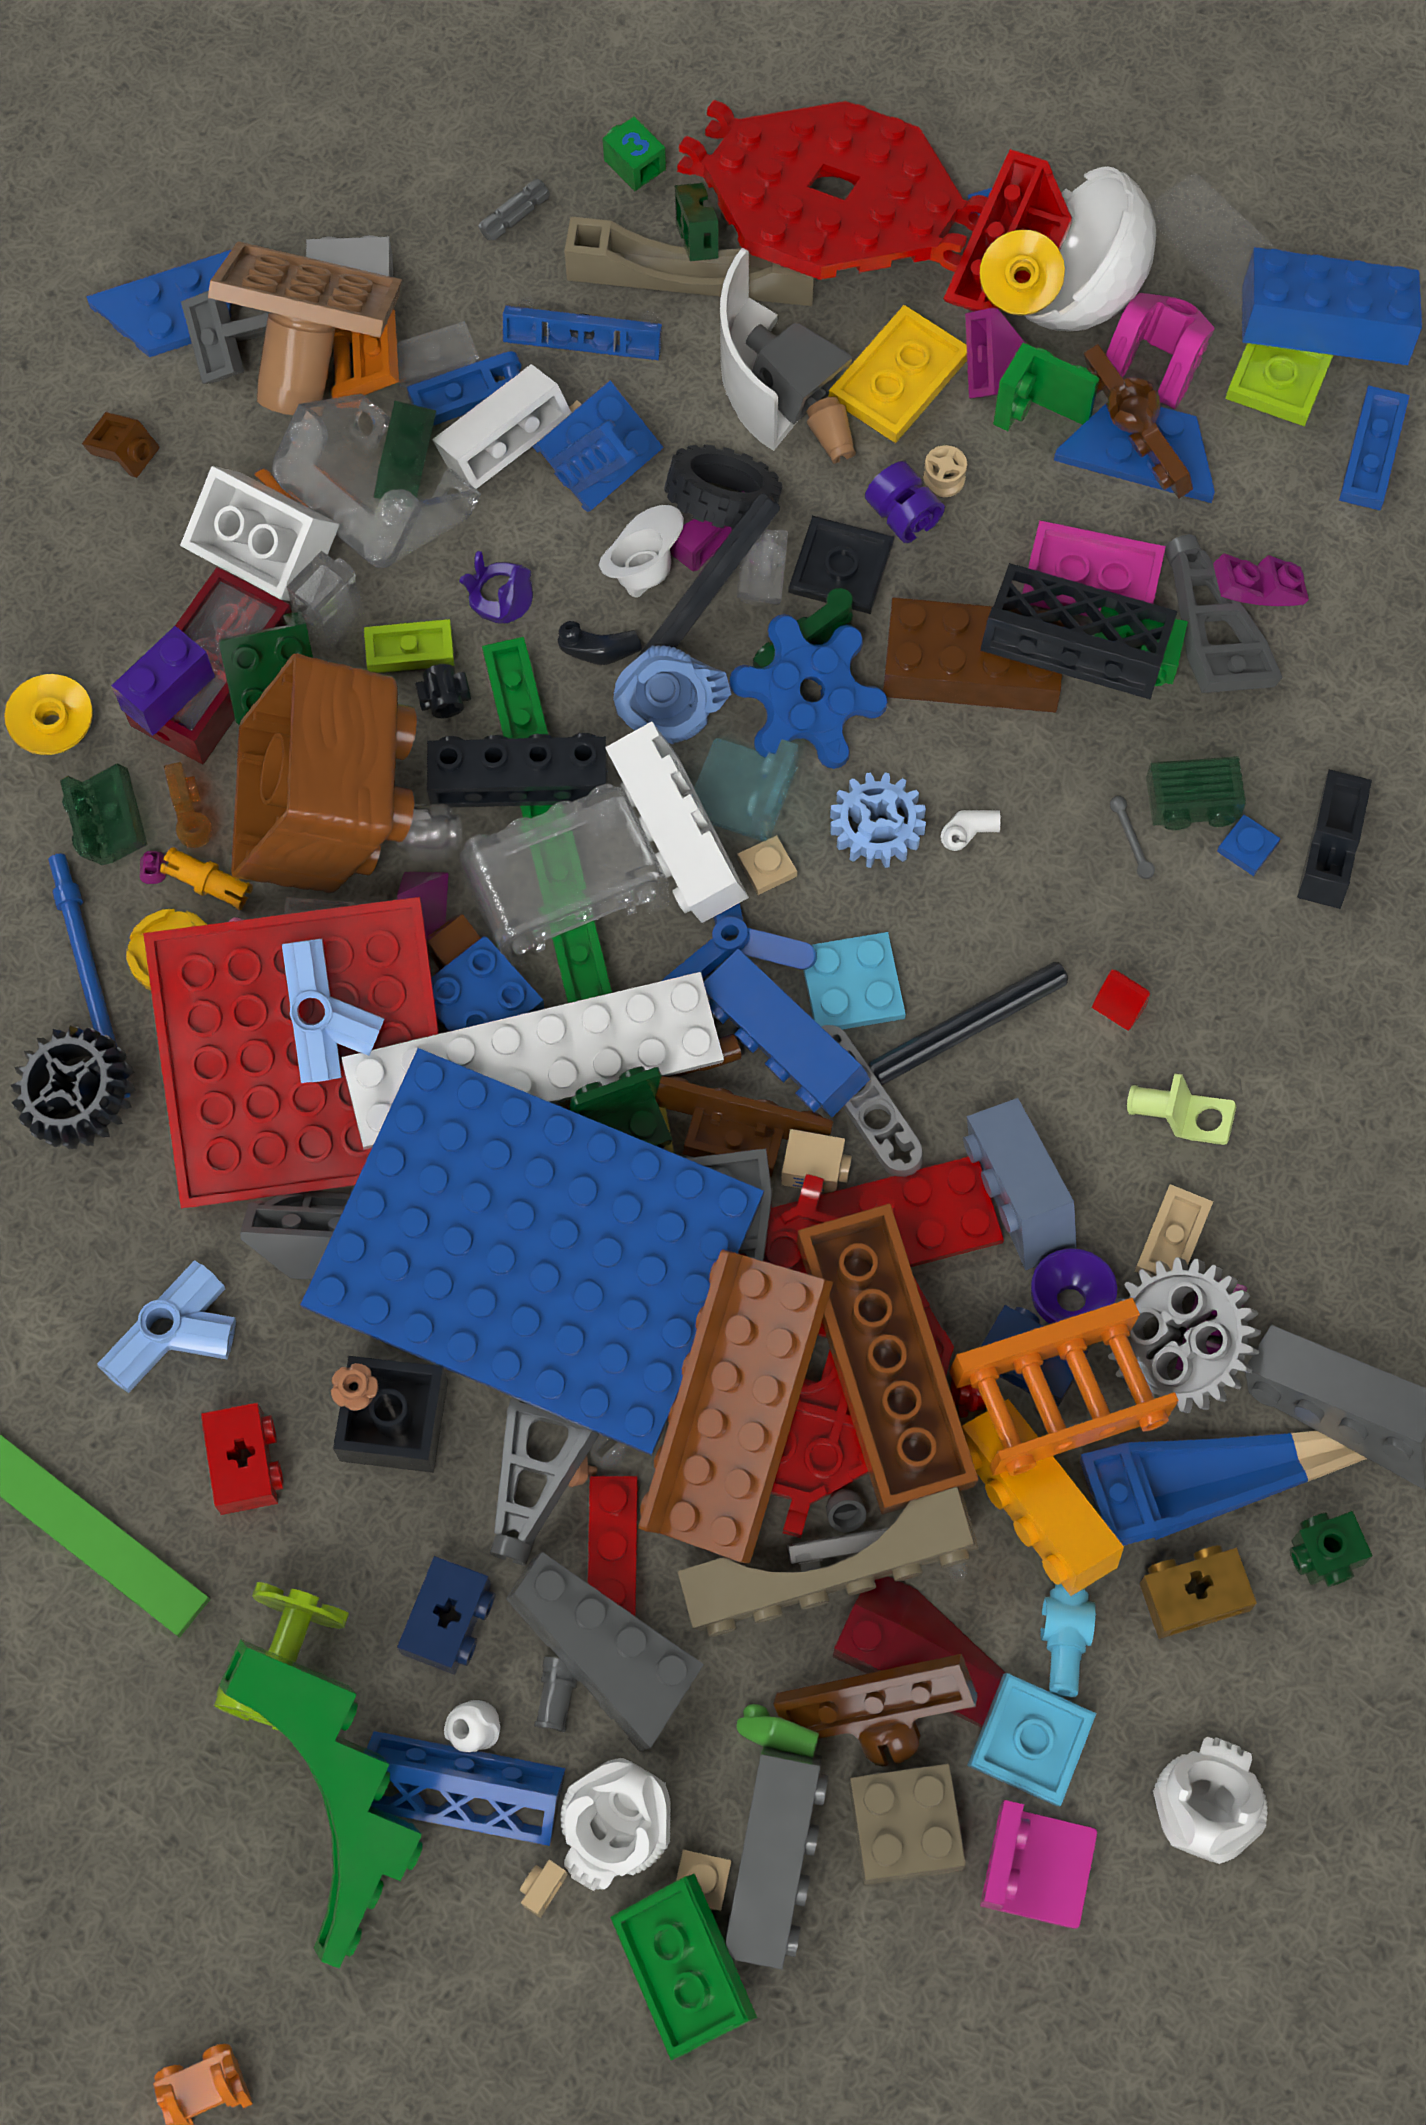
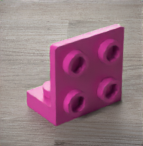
[980,1800,1097,1929]

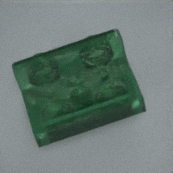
[60,763,148,866]

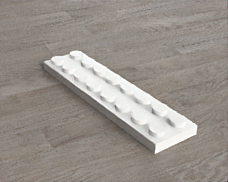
[341,972,724,1150]

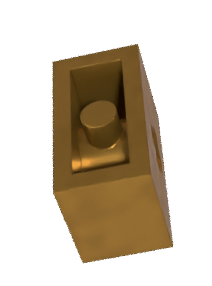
[1140,1545,1257,1639]

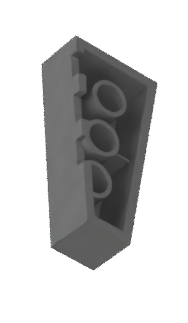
[1245,1325,1426,1490]
[506,1552,704,1751]
[725,1747,829,1970]

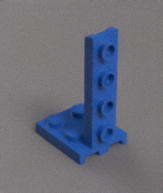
[532,381,664,512]

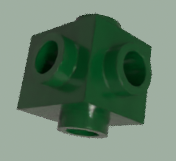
[1290,1511,1373,1587]

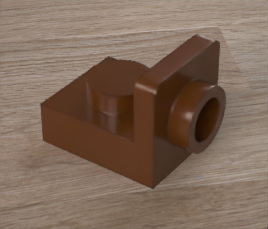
[82,412,160,478]

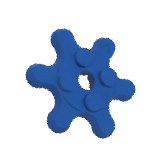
[729,614,888,769]

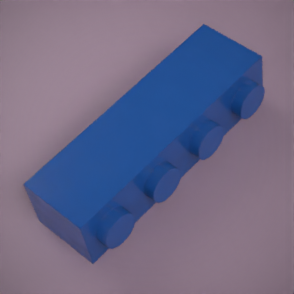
[703,949,871,1118]

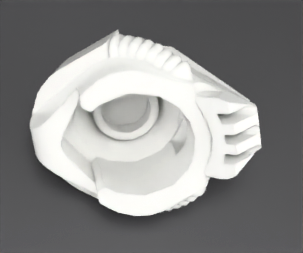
[1153,1737,1268,1864]
[560,1758,670,1891]

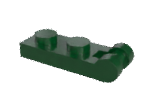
[753,588,853,668]

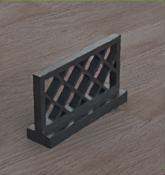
[980,563,1177,700]

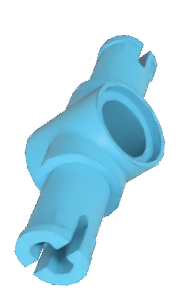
[1040,1584,1096,1697]

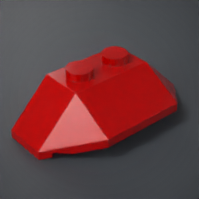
[943,149,1073,311]

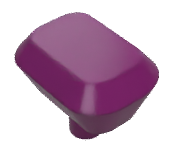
[139,851,167,884]

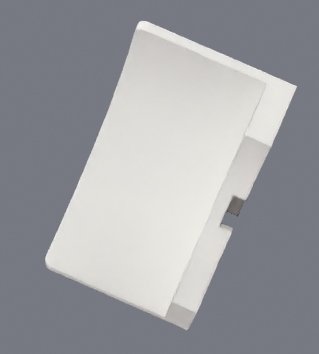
[720,248,797,451]

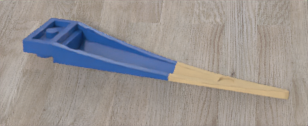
[1080,1431,1367,1546]

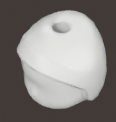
[444,1700,500,1752]

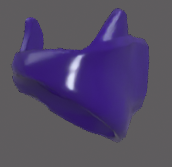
[459,550,533,624]

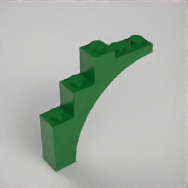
[219,1639,423,1969]

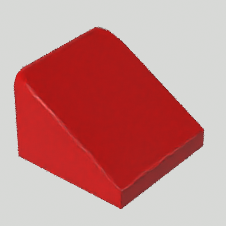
[1092,969,1151,1031]

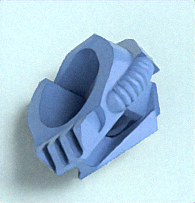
[613,645,731,744]

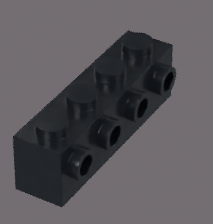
[427,733,608,808]

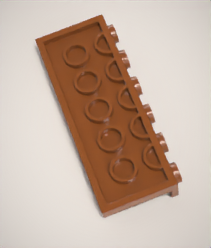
[639,1249,833,1563]

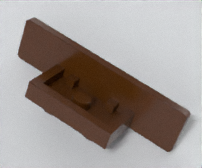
[655,1076,833,1178]

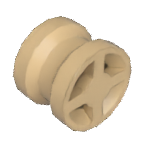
[923,445,967,497]

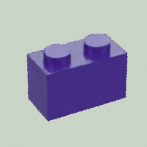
[111,626,215,736]

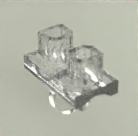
[737,530,788,606]

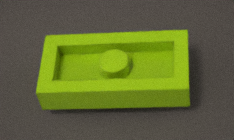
[364,619,455,673]

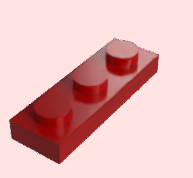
[588,1476,638,1617]

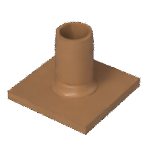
[208,241,402,416]

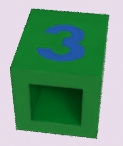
[602,116,666,191]

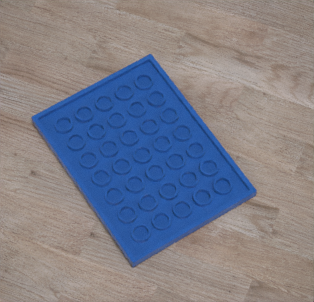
[300,1048,764,1456]

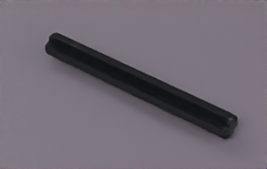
[637,493,780,657]
[868,962,1069,1085]

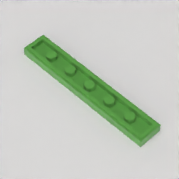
[0,1435,211,1638]

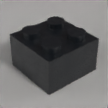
[333,1356,448,1473]

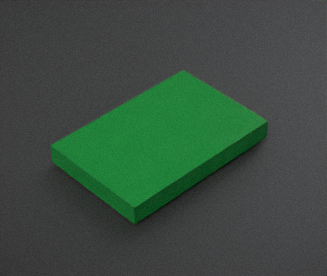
[610,1874,757,2060]

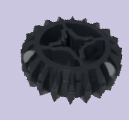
[10,1025,136,1149]

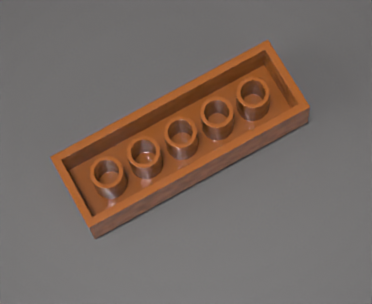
[797,1204,978,1515]

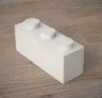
[432,364,572,491]

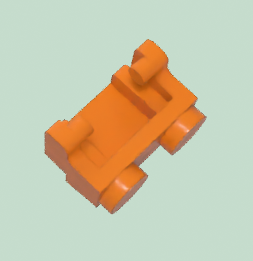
[153,2044,253,2125]

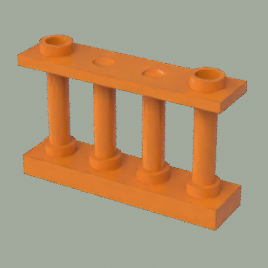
[949,1298,1179,1476]

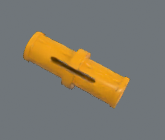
[160,847,253,910]

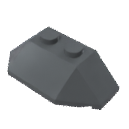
[240,1191,351,1280]

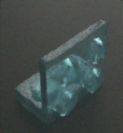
[694,738,798,841]

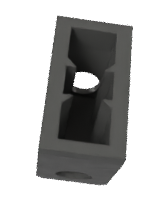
[746,323,853,425]

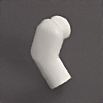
[941,810,1000,851]

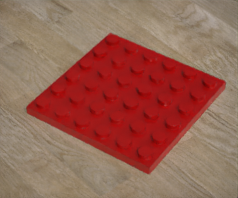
[143,897,439,1209]

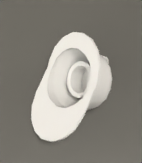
[599,505,684,598]

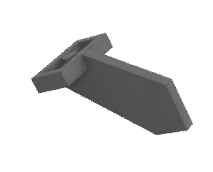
[181,291,271,384]

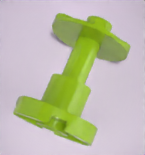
[214,1582,349,1731]

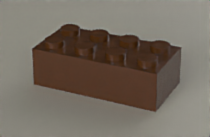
[883,597,1065,713]

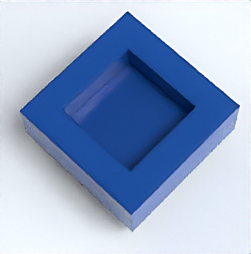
[1217,815,1280,876]

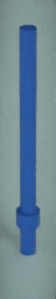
[48,854,130,1098]

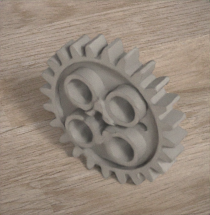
[1108,1257,1261,1413]

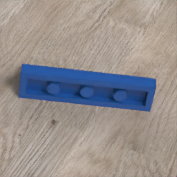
[367,1731,565,1846]

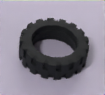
[664,445,782,530]

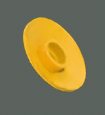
[980,230,1065,315]
[4,674,93,755]

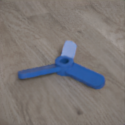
[662,903,817,981]

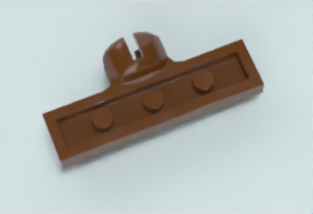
[1084,344,1193,499]
[773,1654,978,1767]

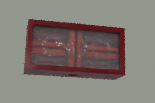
[125,567,292,765]

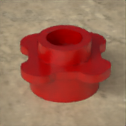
[950,1379,986,1417]

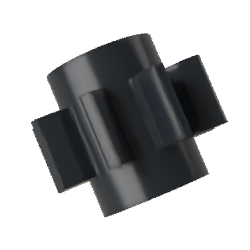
[415,664,471,718]

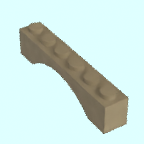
[564,216,816,306]
[677,1487,979,1637]

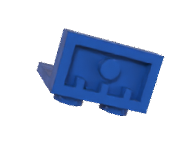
[432,937,545,1032]

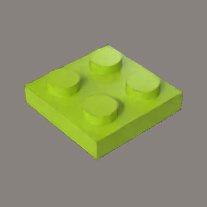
[1225,343,1334,427]

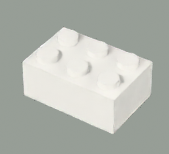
[180,466,340,603]

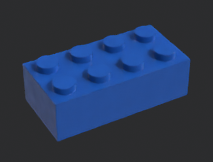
[1242,247,1422,365]

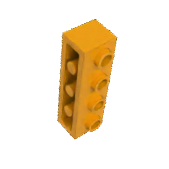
[962,1399,1124,1596]

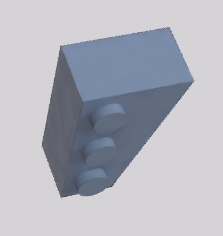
[963,1098,1077,1270]

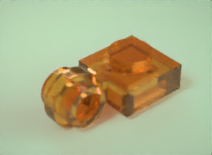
[164,762,213,848]

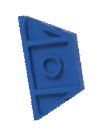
[86,250,232,357]
[1054,402,1215,503]

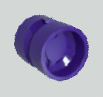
[865,461,945,543]

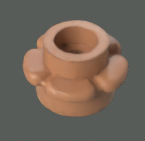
[331,1363,378,1411]

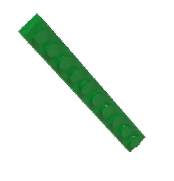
[482,637,612,1003]

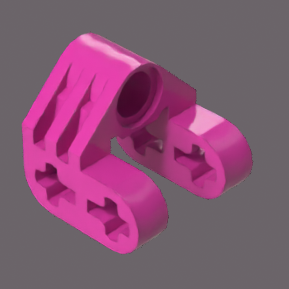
[1106,293,1215,409]

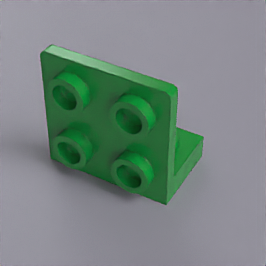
[993,343,1099,431]

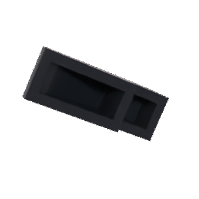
[1297,769,1372,909]

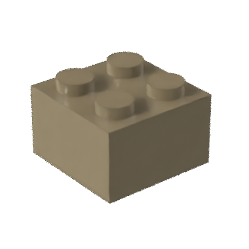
[849,1764,966,1885]

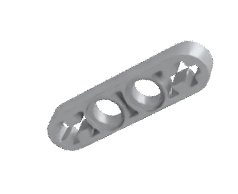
[822,1025,923,1177]

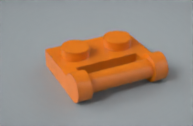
[331,309,399,405]

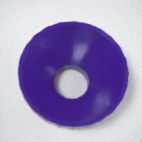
[1031,1249,1117,1324]

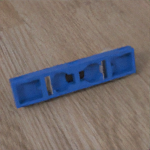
[503,296,662,360]

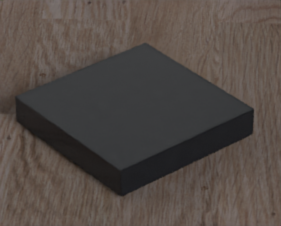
[788,516,894,615]

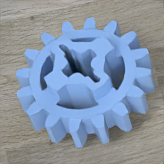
[830,773,926,868]

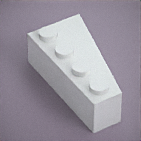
[605,721,749,923]

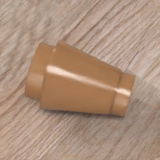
[807,397,856,464]

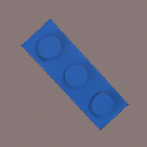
[1339,385,1410,510]

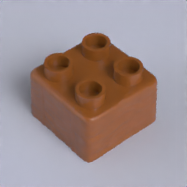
[231,654,417,894]

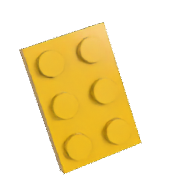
[829,305,967,443]

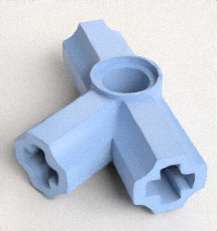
[282,939,385,1083]
[97,1260,236,1393]

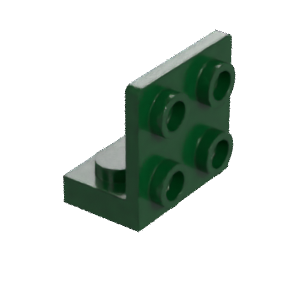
[219,612,313,725]
[569,1066,672,1148]

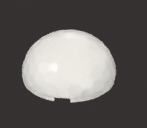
[1024,167,1156,332]

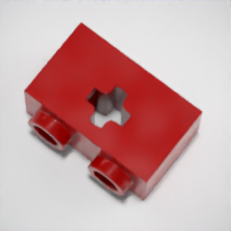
[201,1403,284,1515]

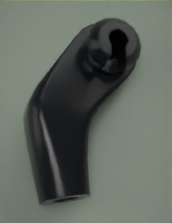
[557,621,642,665]

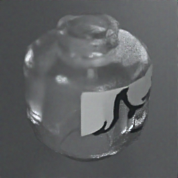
[396,804,462,862]

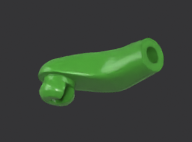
[736,1704,819,1758]

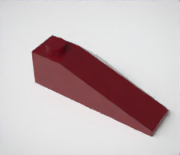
[833,1576,1005,1728]

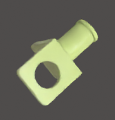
[1127,1073,1236,1145]

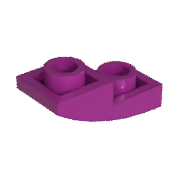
[1213,553,1309,606]

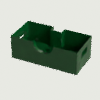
[675,183,718,261]

